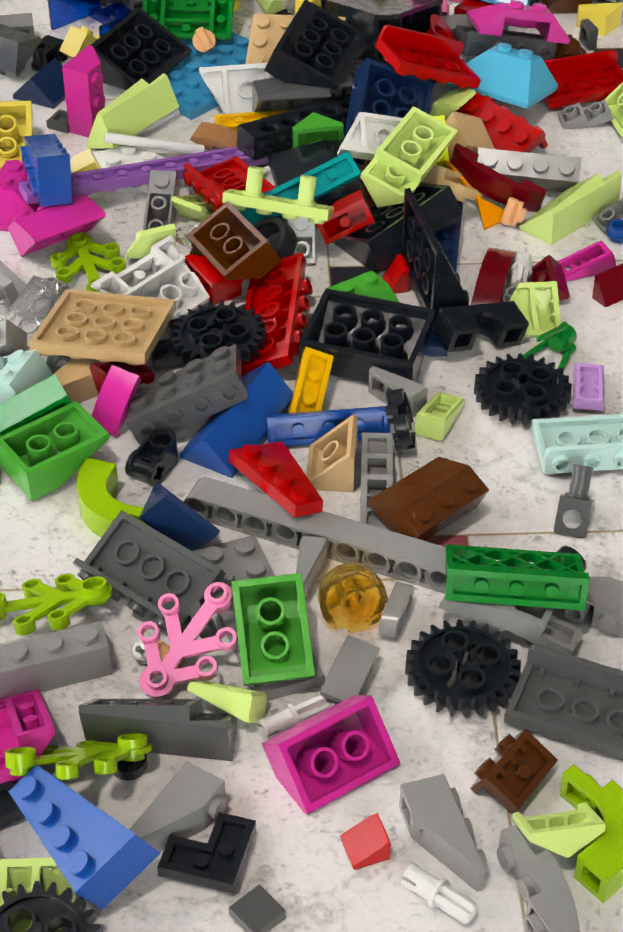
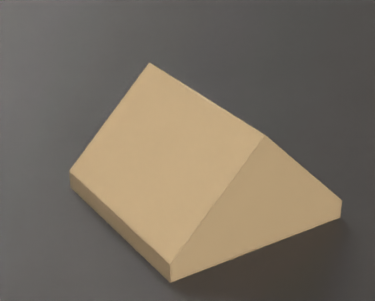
[445,111,495,161]
[306,414,358,492]

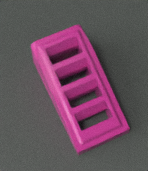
[557,240,616,281]

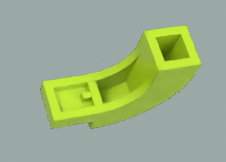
[76,457,149,537]
[560,764,623,903]

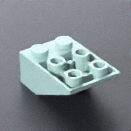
[0,349,53,404]

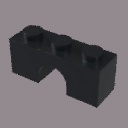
[432,301,529,352]

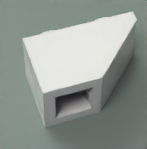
[288,216,315,264]

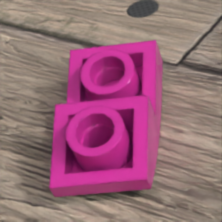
[91,365,141,437]

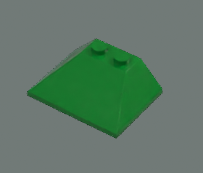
[142,0,234,41]

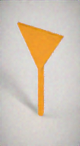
[445,161,504,230]

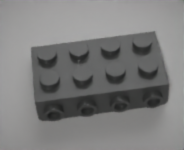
[454,25,557,60]
[126,344,248,445]
[73,510,226,633]
[504,644,623,761]

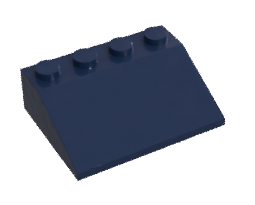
[343,58,434,165]

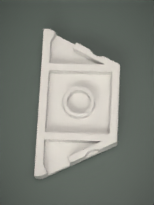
[199,63,274,114]
[337,112,403,160]
[93,145,166,194]

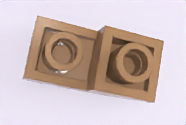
[190,122,237,151]

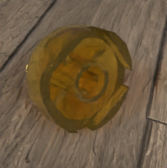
[318,562,388,633]

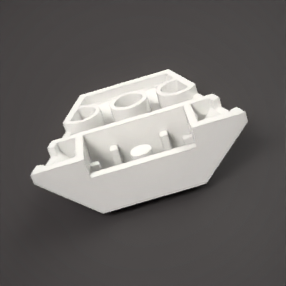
[91,235,210,320]

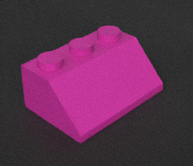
[62,45,105,138]
[7,194,106,257]
[261,695,400,814]

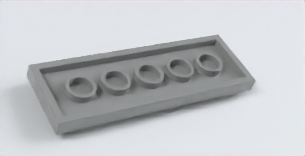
[192,535,325,701]

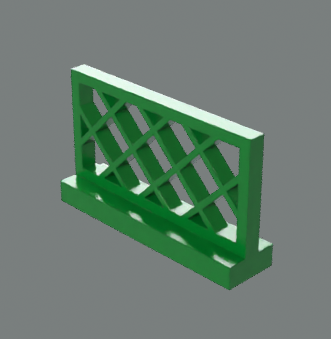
[445,544,590,611]

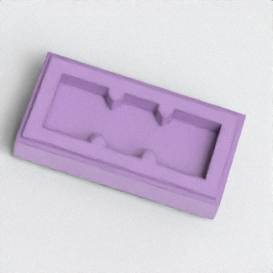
[573,363,604,411]

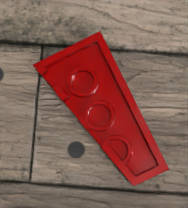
[228,441,323,518]

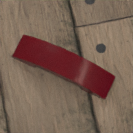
[450,143,548,212]
[471,248,517,305]

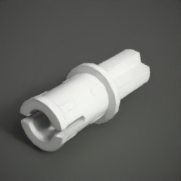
[510,251,532,286]
[257,695,329,741]
[401,863,477,923]

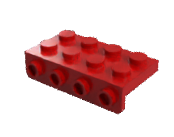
[375,25,481,89]
[542,49,623,109]
[455,92,548,153]
[182,156,276,211]

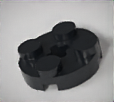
[385,388,417,451]

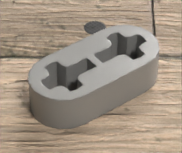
[378,581,414,639]

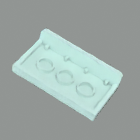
[531,414,623,474]

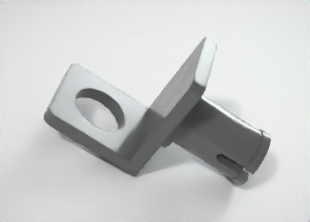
[554,464,595,538]

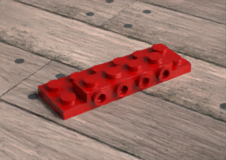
[241,252,313,377]

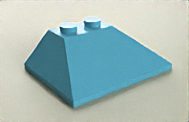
[447,43,558,109]

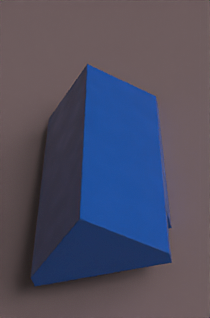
[180,362,293,478]

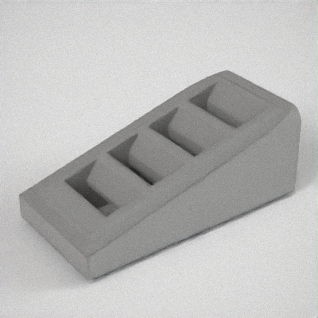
[368,366,428,418]
[296,536,328,602]

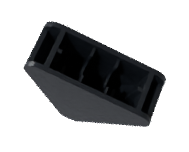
[322,0,443,63]

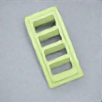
[414,391,465,441]
[187,681,268,723]

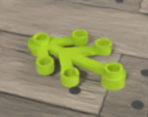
[50,232,126,292]
[0,573,113,636]
[5,733,152,780]

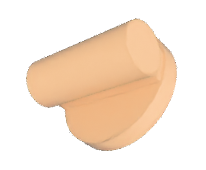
[192,26,216,53]
[500,197,527,227]

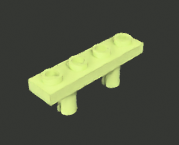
[222,166,334,224]

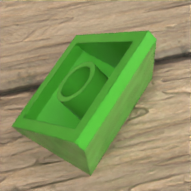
[292,112,344,148]

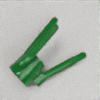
[523,322,577,369]

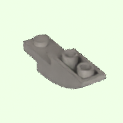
[439,596,583,655]
[497,825,580,932]

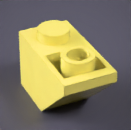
[59,26,100,59]

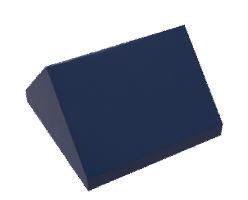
[13,57,66,109]
[139,482,220,551]

